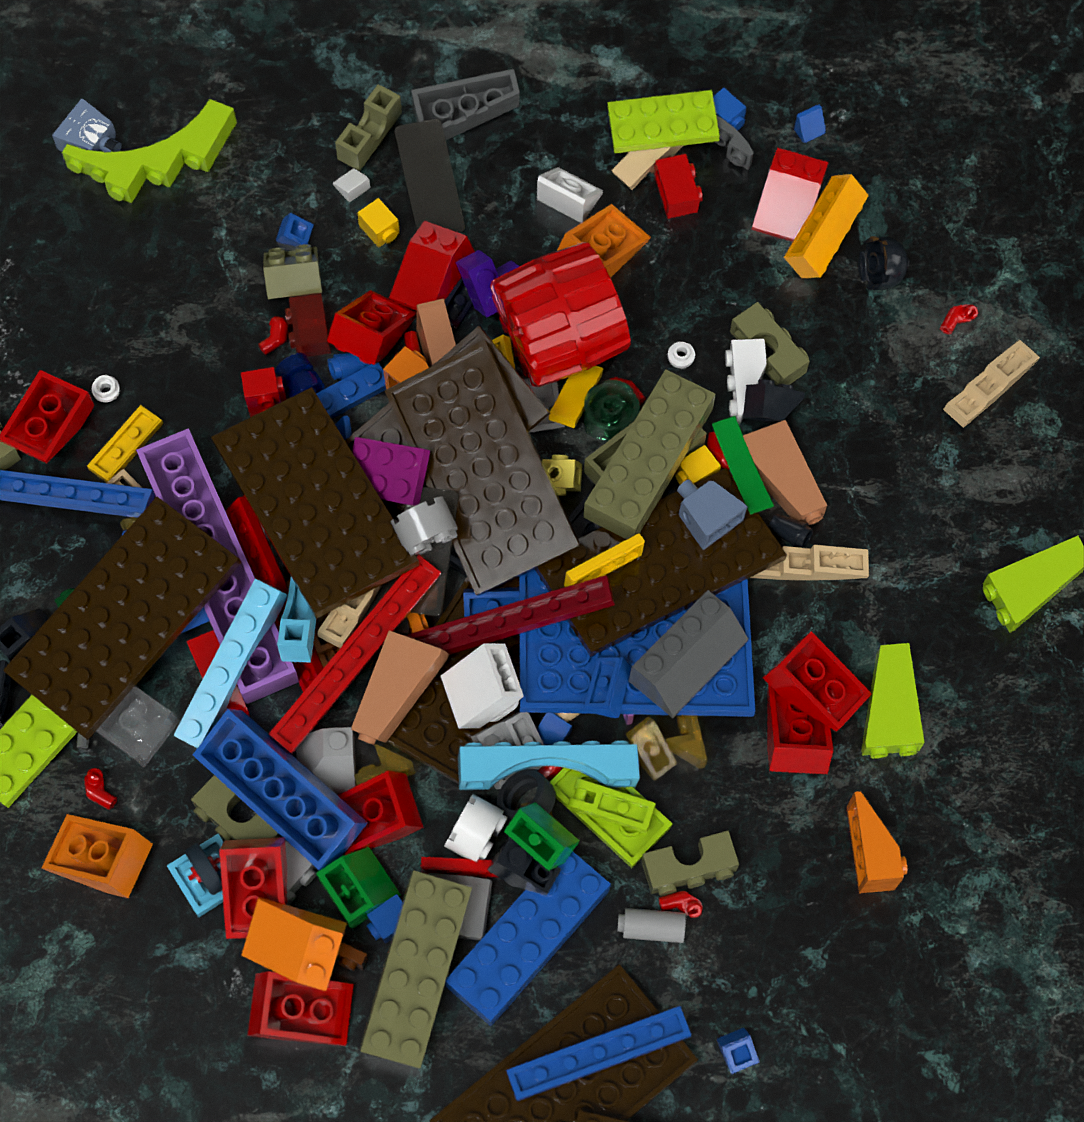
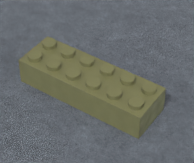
[584,369,716,539]
[359,870,472,1068]

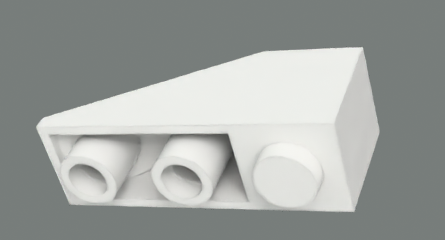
[725,339,767,426]

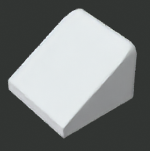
[333,168,370,203]

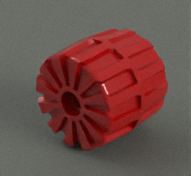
[490,242,631,387]

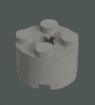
[391,496,458,556]

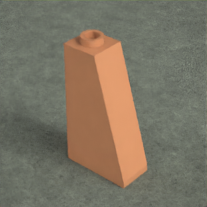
[416,299,456,368]
[743,420,827,525]
[351,631,449,745]

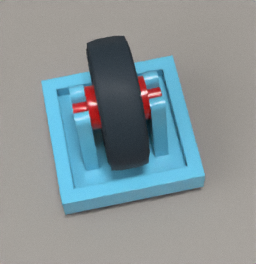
[167,834,224,917]

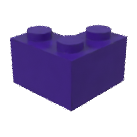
[456,250,520,317]

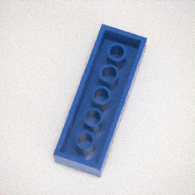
[193,709,368,870]
[445,852,611,1027]

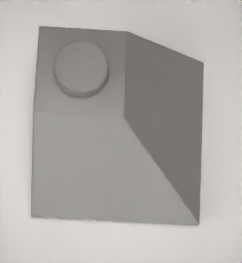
[296,727,356,794]

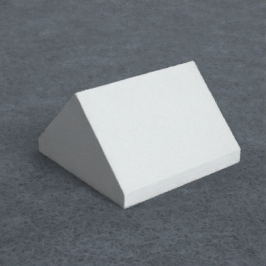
[537,167,603,223]

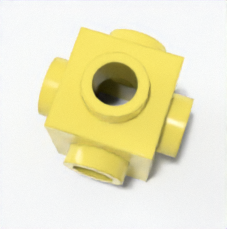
[542,455,582,496]

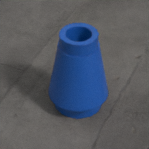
[328,353,370,380]

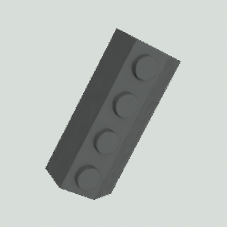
[629,590,748,718]

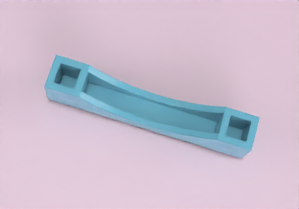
[277,577,316,663]
[173,579,288,748]
[458,741,639,790]

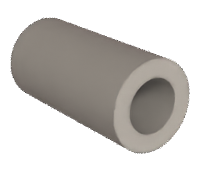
[618,908,686,943]

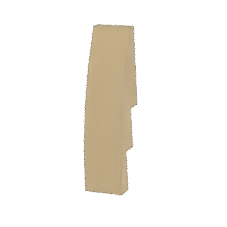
[612,145,683,190]
[943,340,1040,428]
[750,545,869,580]
[318,584,383,648]

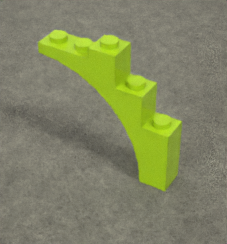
[62,99,237,203]

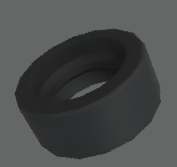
[497,769,556,822]

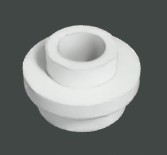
[668,342,695,369]
[92,375,120,402]

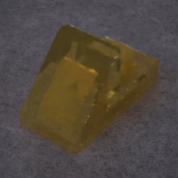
[665,715,707,769]
[626,717,677,781]
[354,744,415,785]

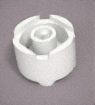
[444,794,507,862]

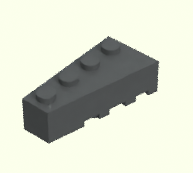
[411,69,520,151]

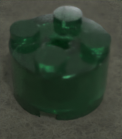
[583,380,640,443]

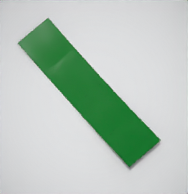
[712,416,774,515]

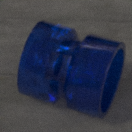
[275,353,325,398]

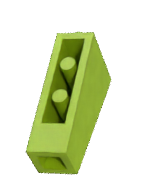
[983,536,1084,633]
[861,643,924,759]

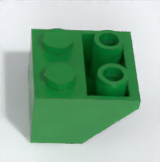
[316,847,401,930]

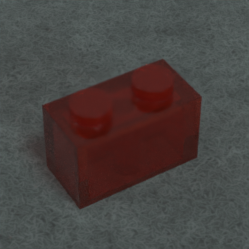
[285,293,331,358]

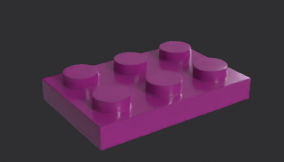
[352,437,430,506]

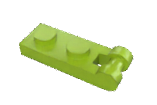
[567,779,656,833]

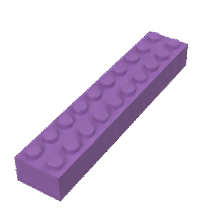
[136,428,299,705]

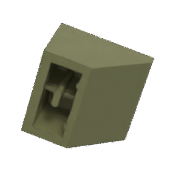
[263,244,322,299]

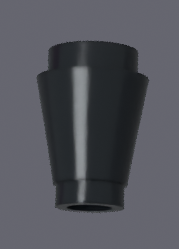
[769,514,813,548]

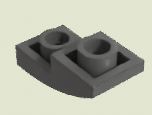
[716,116,754,170]

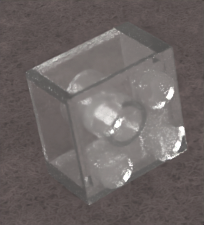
[95,686,180,767]

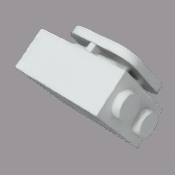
[441,643,524,729]

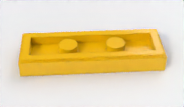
[548,366,603,428]
[87,405,163,482]
[564,533,645,587]

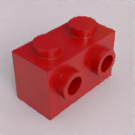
[241,367,287,417]

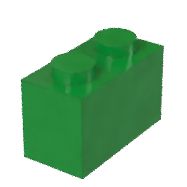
[504,802,580,871]

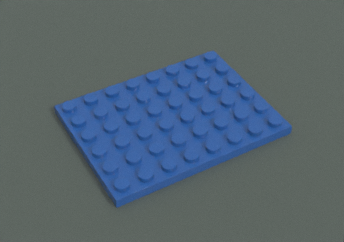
[519,569,755,717]

